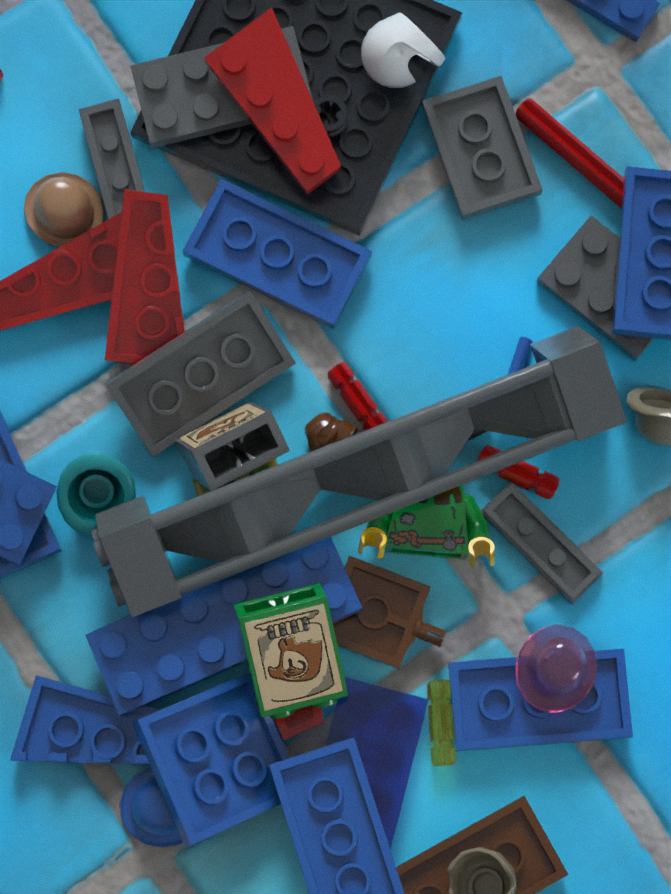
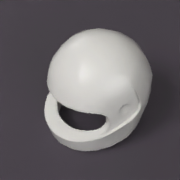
[361,12,446,88]

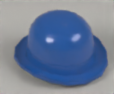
[119,768,183,848]

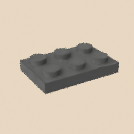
[422,76,543,220]
[537,215,654,361]

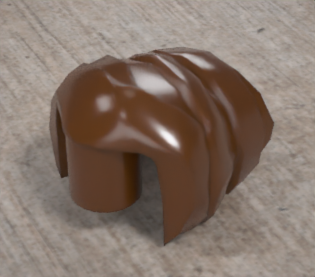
[305,412,359,452]

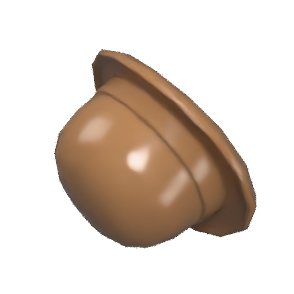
[23,172,105,247]

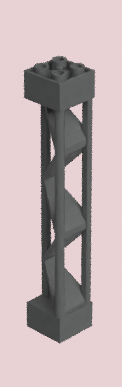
[91,326,627,617]

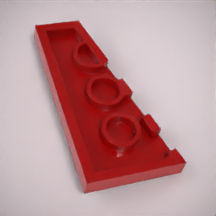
[204,8,341,195]
[104,189,185,364]
[0,212,122,331]

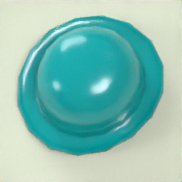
[56,453,136,537]

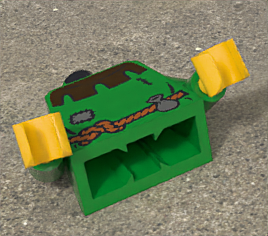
[358,485,495,567]

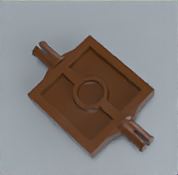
[333,556,447,670]

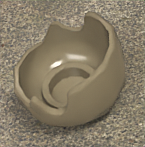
[447,847,517,894]

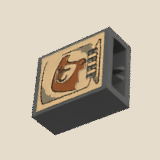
[175,402,290,491]

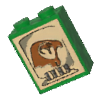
[234,583,348,719]

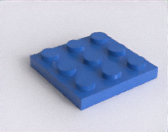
[132,673,290,848]

